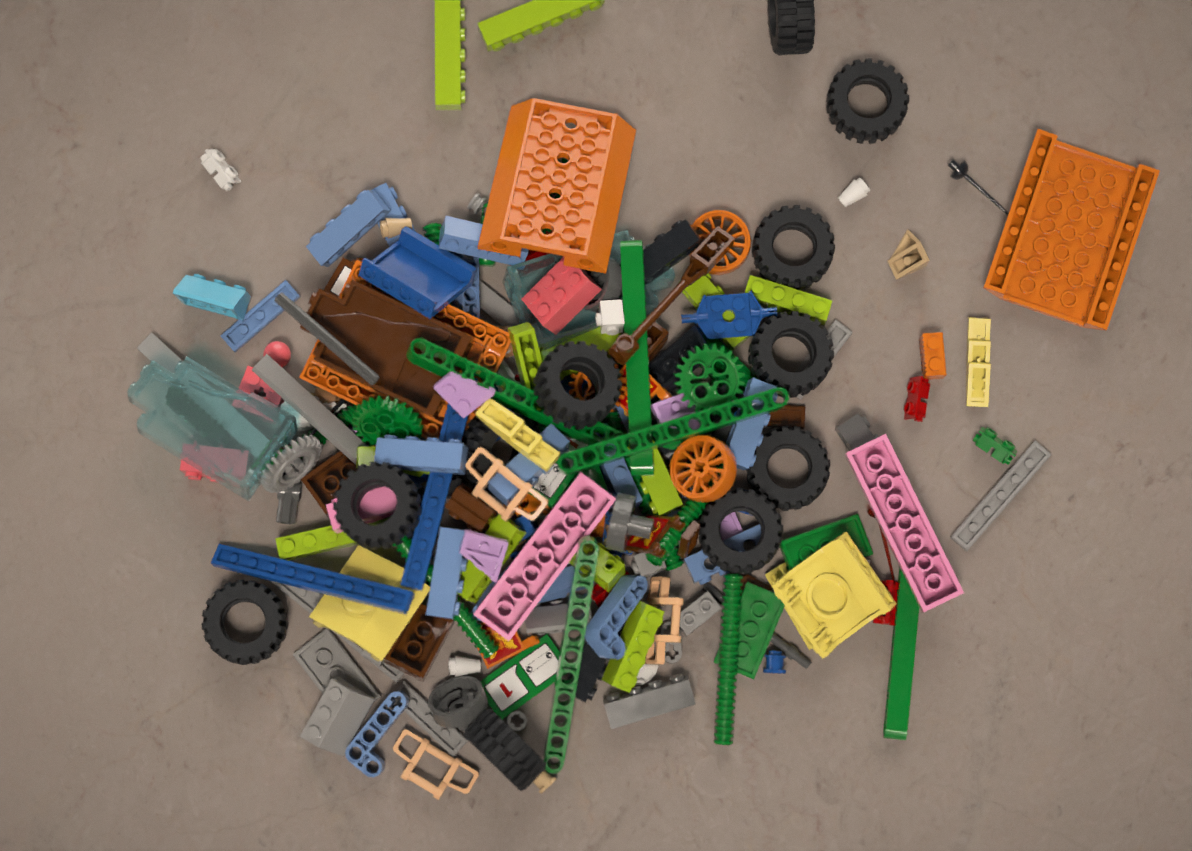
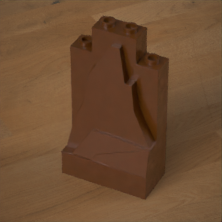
[299,280,474,419]

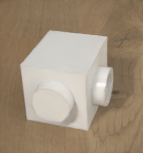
[596,300,624,335]

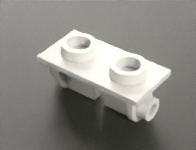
[200,149,241,191]

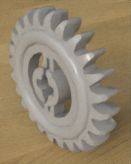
[260,435,322,493]

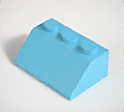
[173,274,251,320]

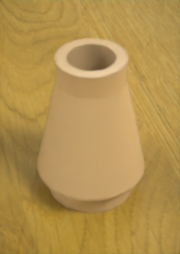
[379,218,412,239]

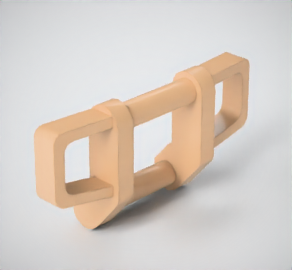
[466,447,549,522]
[645,576,684,665]
[393,729,479,800]

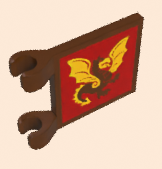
[625,514,686,558]

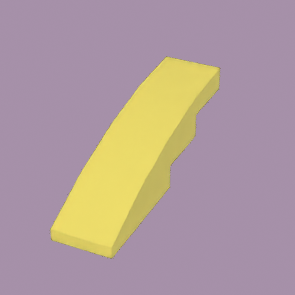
[966,317,991,407]
[476,398,560,472]

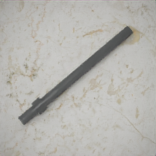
[702,583,812,669]

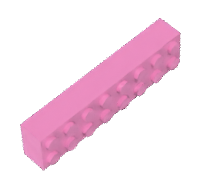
[845,434,964,612]
[474,472,616,641]

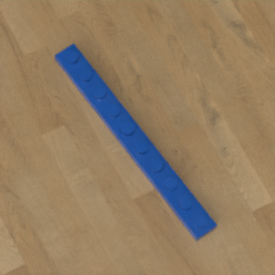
[400,378,478,591]
[211,544,414,615]

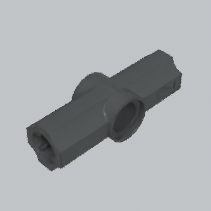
[276,459,303,525]

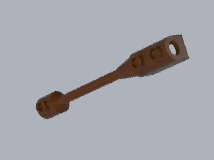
[608,226,735,365]

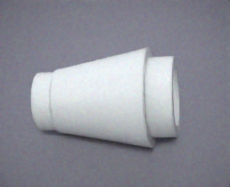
[838,177,870,208]
[448,655,481,677]

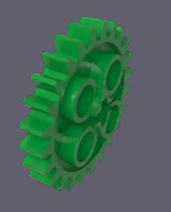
[674,343,745,415]
[351,396,423,447]

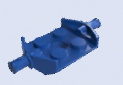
[681,291,777,339]

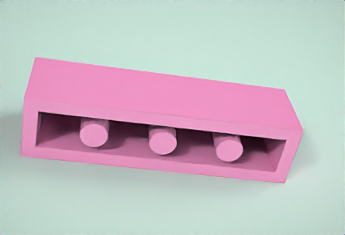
[326,481,420,533]

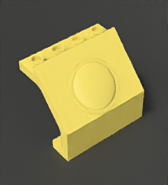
[772,532,897,659]
[309,545,430,662]

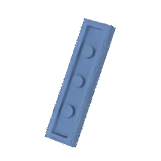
[221,280,300,353]

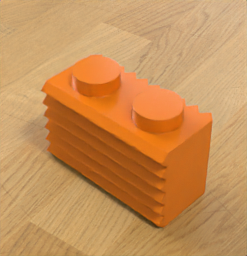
[919,332,947,380]

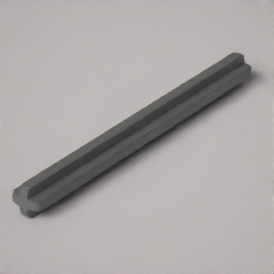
[274,292,379,385]

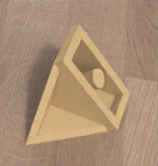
[887,229,930,280]

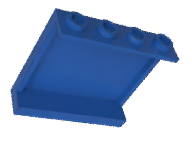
[358,226,477,319]

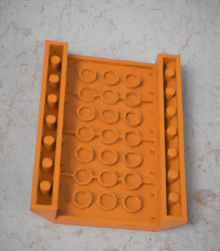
[983,129,1160,331]

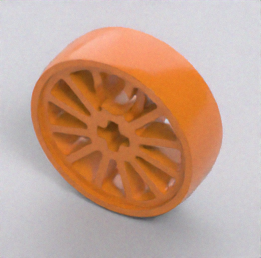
[689,210,751,275]
[670,435,737,502]

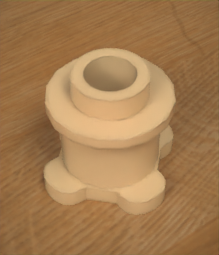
[533,770,557,794]

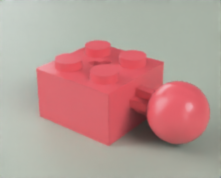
[232,341,291,425]

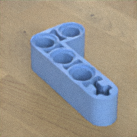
[449,251,480,318]
[585,575,648,659]
[345,691,409,777]

